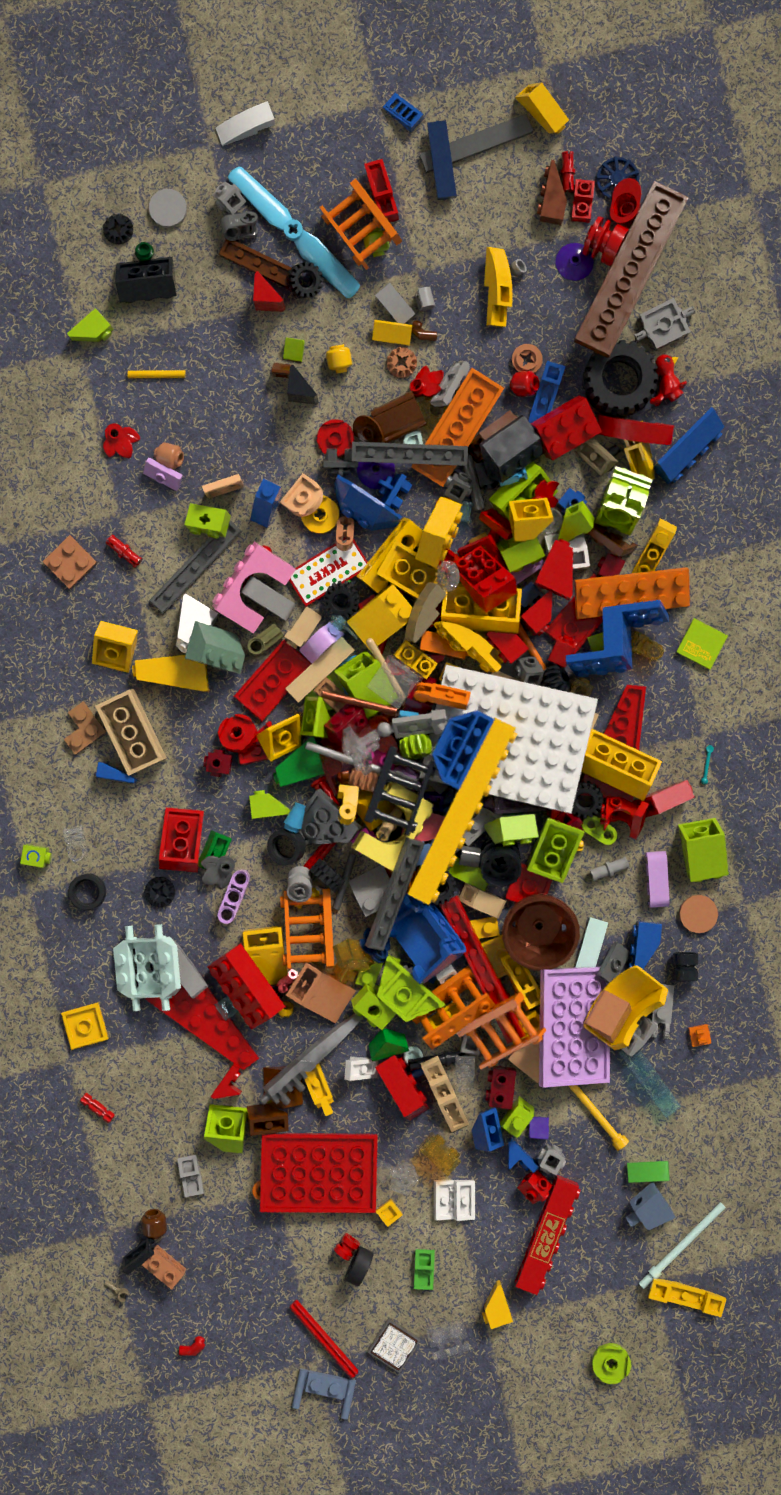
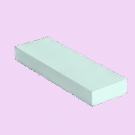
[575,917,608,968]

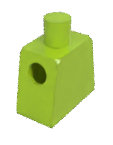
[499,1096,535,1138]

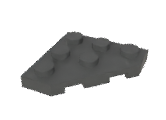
[299,789,362,844]

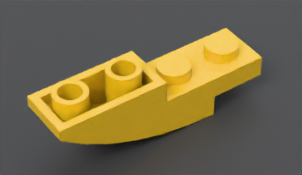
[484,247,512,327]
[433,622,502,672]

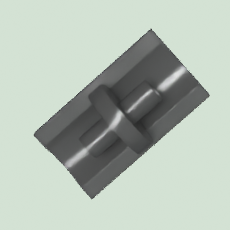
[323,449,358,477]

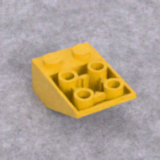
[243,925,288,985]

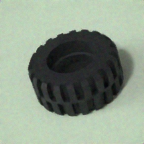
[582,340,658,418]

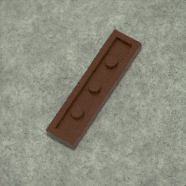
[219,239,292,289]

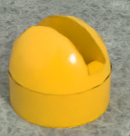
[278,1001,294,1018]

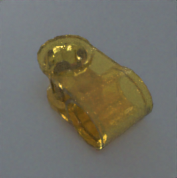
[631,631,664,662]

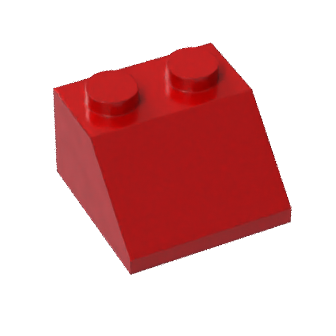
[519,591,552,636]

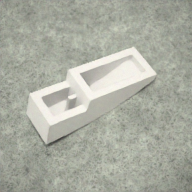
[216,101,275,146]

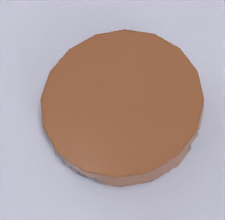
[679,895,718,933]

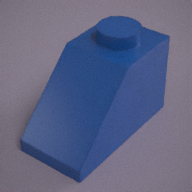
[471,1108,504,1152]

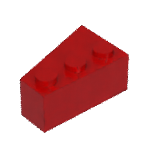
[375,1055,429,1120]

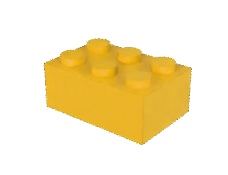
[416,497,463,567]

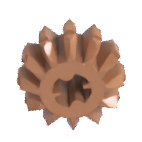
[348,768,379,792]

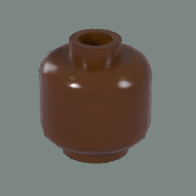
[141,1209,167,1240]

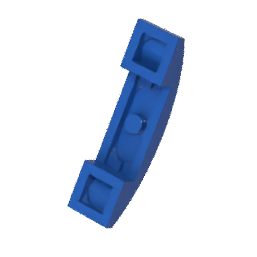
[528,361,565,423]

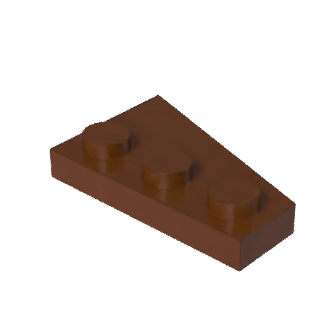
[586,521,638,556]

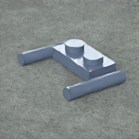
[292,1368,356,1419]

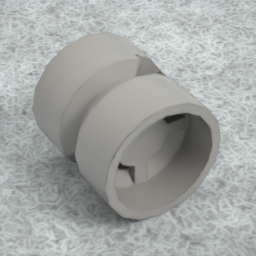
[287,866,313,902]

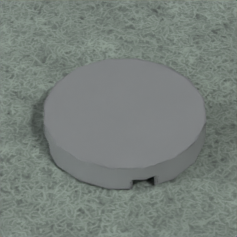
[149,189,187,228]

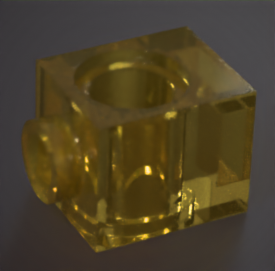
[569,677,594,697]

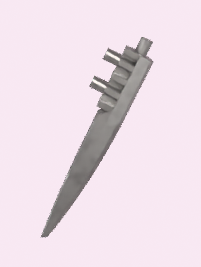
[259,1007,371,1105]

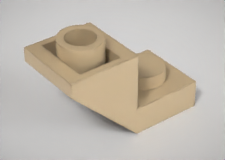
[459,882,506,919]

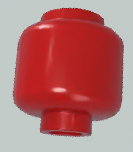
[510,371,540,397]

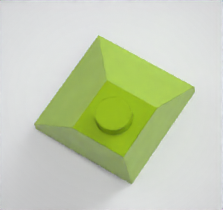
[300,697,330,738]
[204,1104,247,1153]

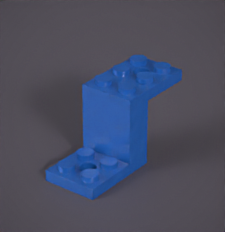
[566,600,669,678]

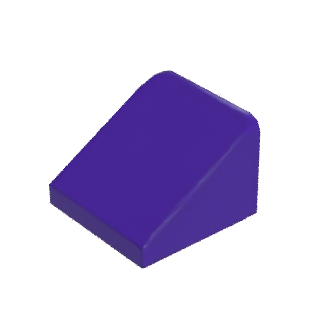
[528,1117,549,1139]

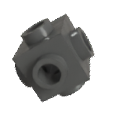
[444,471,473,504]
[513,657,544,686]

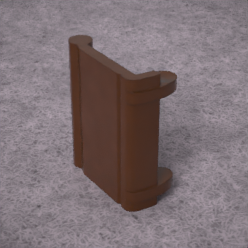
[370,391,427,443]

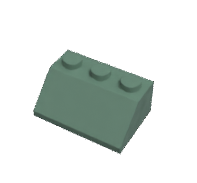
[185,621,245,674]

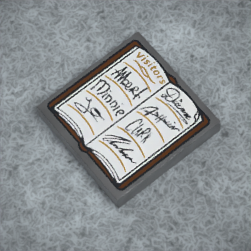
[367,1318,421,1373]

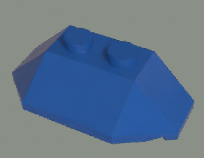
[334,475,402,531]
[431,710,495,790]

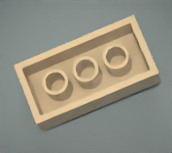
[95,689,167,776]

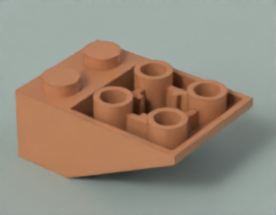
[286,962,356,1023]

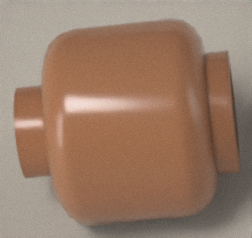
[154,442,184,470]

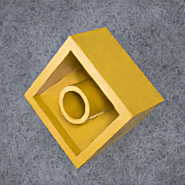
[509,498,553,542]
[92,621,138,673]

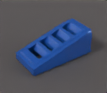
[383,93,424,132]
[96,762,137,783]

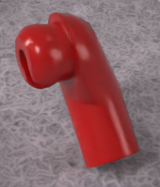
[179,1336,205,1356]

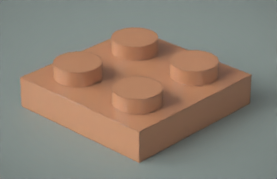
[43,535,97,589]

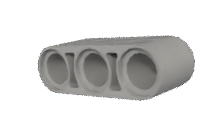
[241,576,296,621]

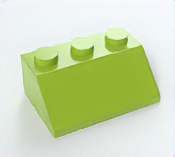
[488,462,558,521]

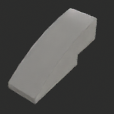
[172,939,208,999]

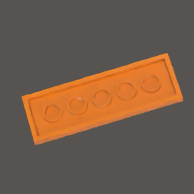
[411,368,504,487]
[574,567,690,619]

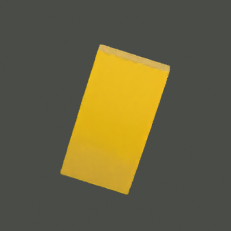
[393,640,438,679]

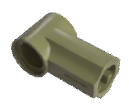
[248,623,284,657]

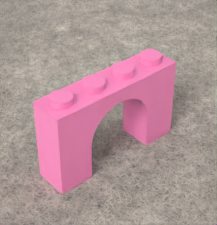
[212,541,296,634]

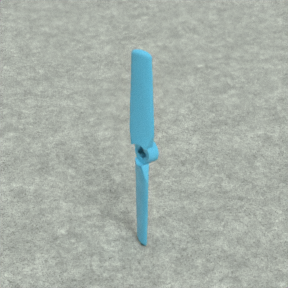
[228,167,360,298]

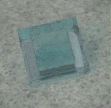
[215,996,239,1021]

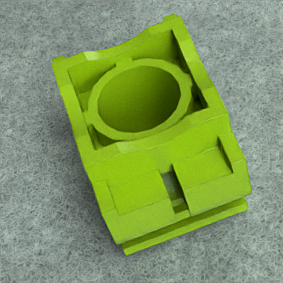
[594,467,652,536]

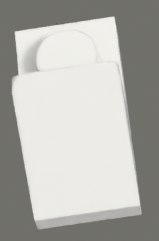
[345,1057,378,1081]

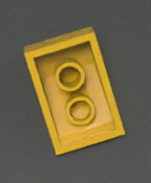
[376,540,445,600]
[346,584,413,650]

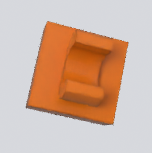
[688,1024,712,1047]

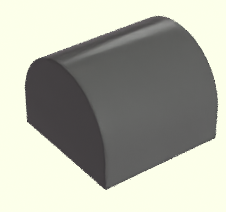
[459,846,481,868]

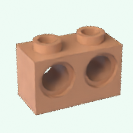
[142,1245,186,1290]

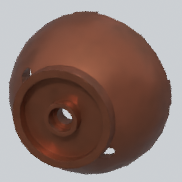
[502,894,580,971]

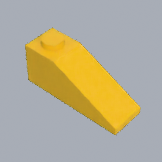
[500,955,540,1012]

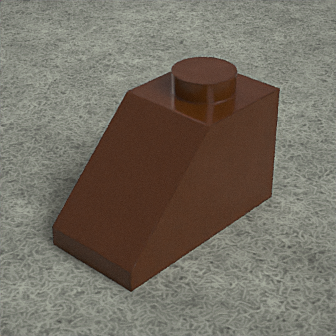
[247,1104,289,1136]

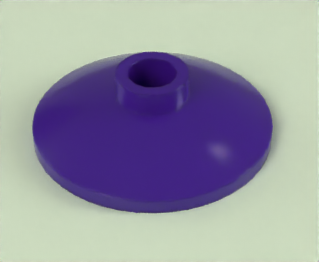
[556,243,594,281]
[357,462,395,489]

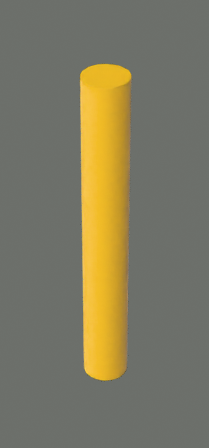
[128,370,186,378]

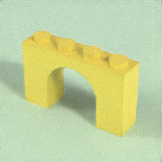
[352,782,433,871]

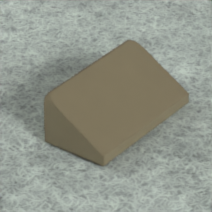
[576,438,618,476]

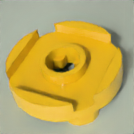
[301,495,339,534]

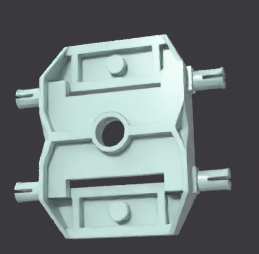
[113,924,181,1011]

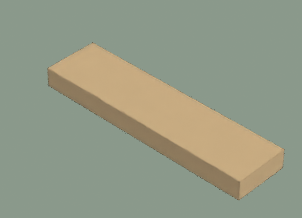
[285,637,355,703]

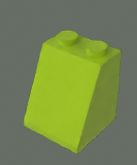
[334,651,398,718]
[678,818,729,882]

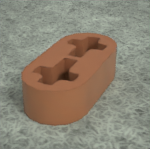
[336,516,354,551]

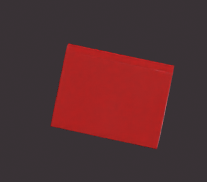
[253,271,286,312]

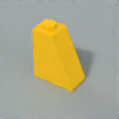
[515,82,569,134]

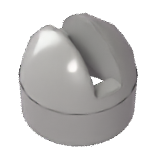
[510,259,527,276]

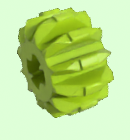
[399,734,432,760]

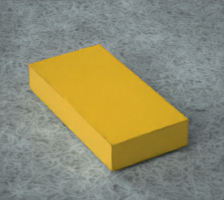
[372,320,412,345]

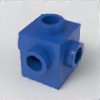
[555,487,587,516]

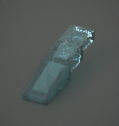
[619,1050,681,1118]

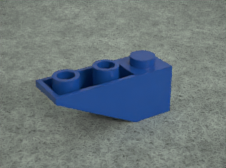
[628,921,662,969]

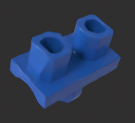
[378,473,412,509]

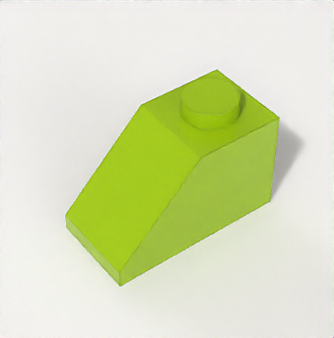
[67,308,113,342]
[249,790,291,819]

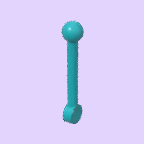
[701,745,714,785]

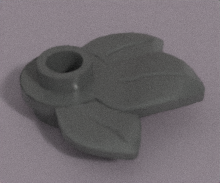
[201,856,235,889]

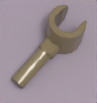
[104,1281,129,1302]

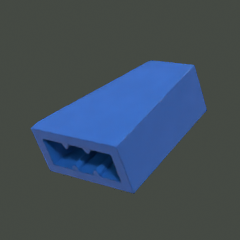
[250,479,284,528]

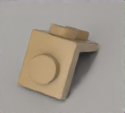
[284,607,322,649]

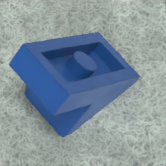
[507,1137,539,1173]

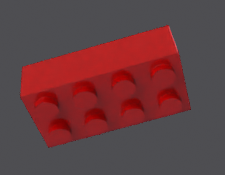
[207,943,286,1030]

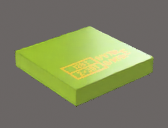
[676,618,728,670]

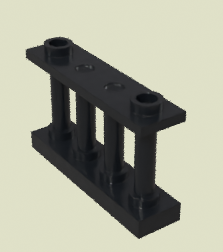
[364,746,437,836]

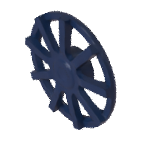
[597,156,639,199]

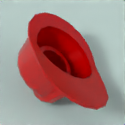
[610,178,641,224]

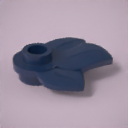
[359,927,390,964]

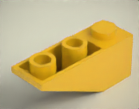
[631,518,677,574]

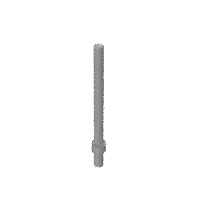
[305,742,418,783]

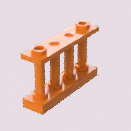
[319,178,402,270]
[280,889,334,970]
[412,966,495,1050]
[456,991,547,1069]

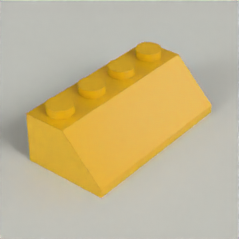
[441,582,522,634]
[581,729,662,801]

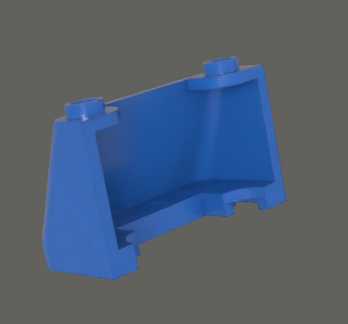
[389,893,466,984]

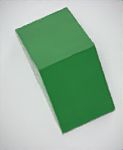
[368,1028,409,1062]

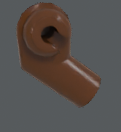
[412,321,437,341]

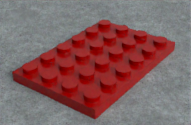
[260,1133,378,1213]

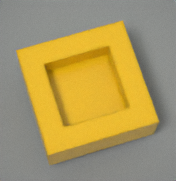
[376,1198,403,1227]

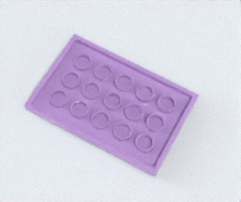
[539,967,610,1087]

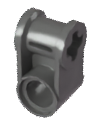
[220,212,258,241]

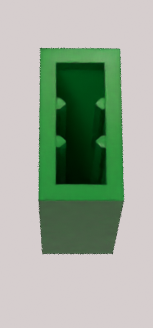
[273,737,325,787]

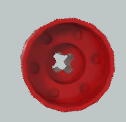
[582,216,629,267]

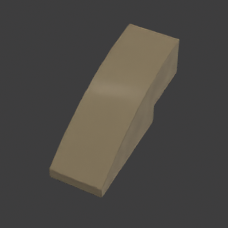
[405,582,447,643]

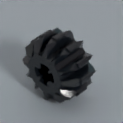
[542,664,572,692]

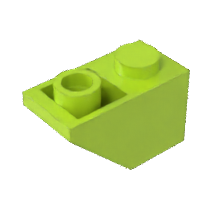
[558,501,595,542]

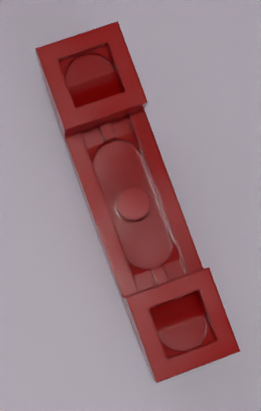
[598,414,675,445]

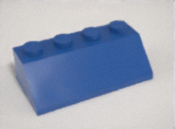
[654,407,724,484]

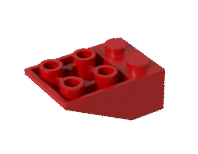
[449,546,517,613]

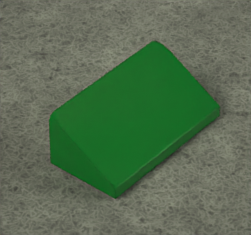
[199,830,232,870]

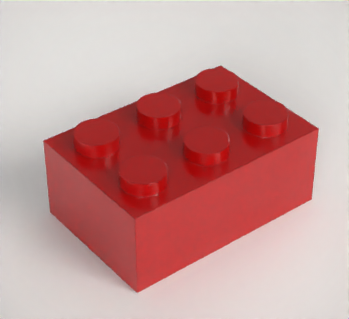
[530,395,602,461]

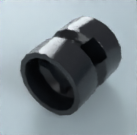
[673,952,698,982]

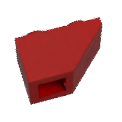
[485,632,529,664]

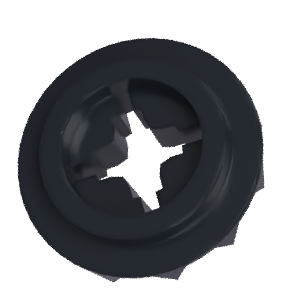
[103,213,134,245]
[144,877,175,908]

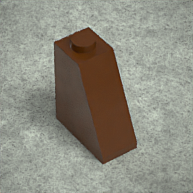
[468,410,518,463]

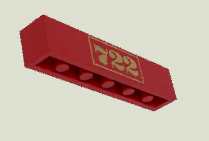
[515,1175,581,1295]

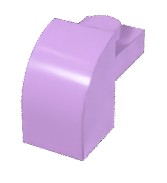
[299,620,344,663]

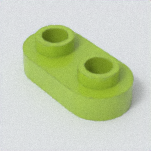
[581,815,617,845]

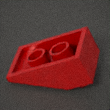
[159,807,204,873]

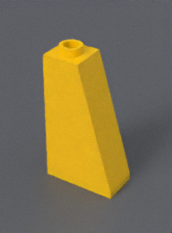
[132,655,209,692]

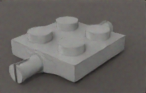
[634,298,696,351]

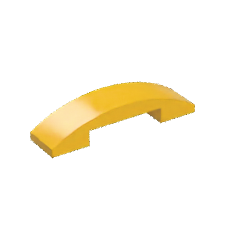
[648,1278,726,1317]

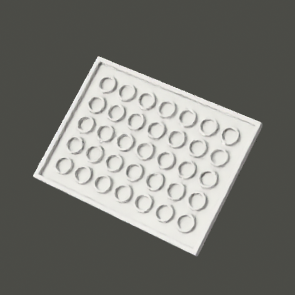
[420,665,598,813]

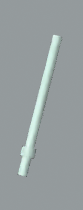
[639,1202,726,1289]

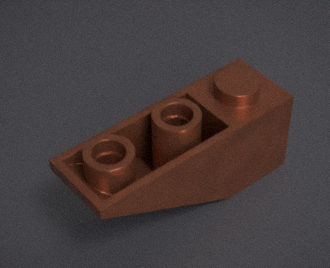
[537,159,567,225]

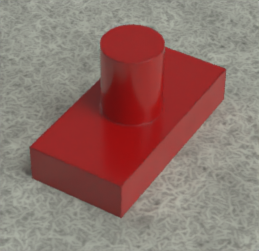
[478,508,514,542]

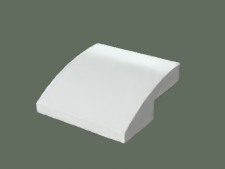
[434,1180,475,1221]

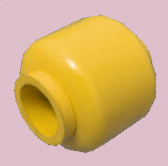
[326,344,352,374]

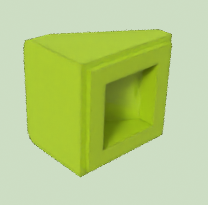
[283,337,305,362]

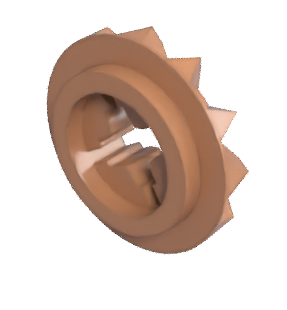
[512,344,542,373]
[387,347,417,378]

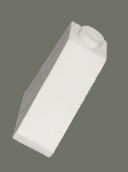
[176,594,218,653]

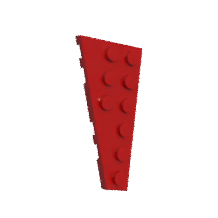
[580,685,646,801]
[145,985,259,1070]

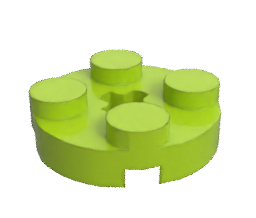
[592,1343,631,1384]

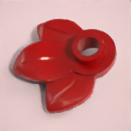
[410,366,444,397]
[103,423,140,458]
[531,480,559,509]

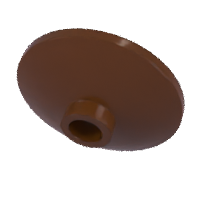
[353,415,384,443]

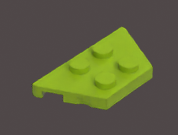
[377,955,445,1022]

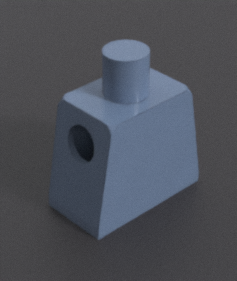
[626,1182,676,1230]

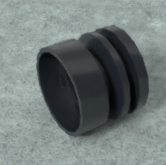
[480,838,522,887]

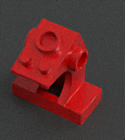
[600,796,649,840]

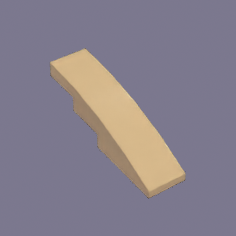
[420,1056,469,1132]

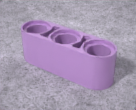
[645,851,669,908]
[218,869,250,924]

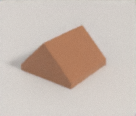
[585,990,632,1043]

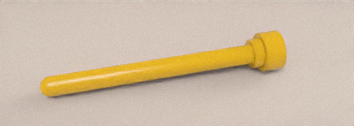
[569,1085,629,1151]

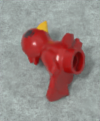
[650,354,687,406]

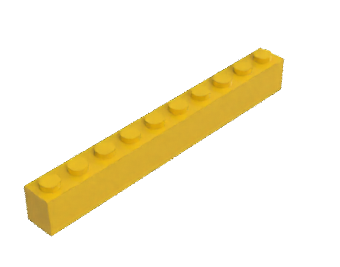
[408,717,518,905]

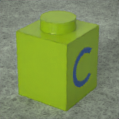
[20,844,52,868]

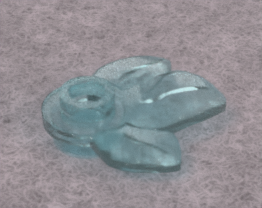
[329,615,357,640]

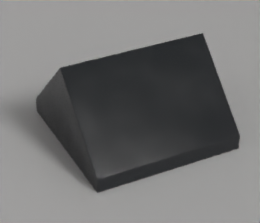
[287,365,319,405]

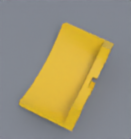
[583,965,668,1050]

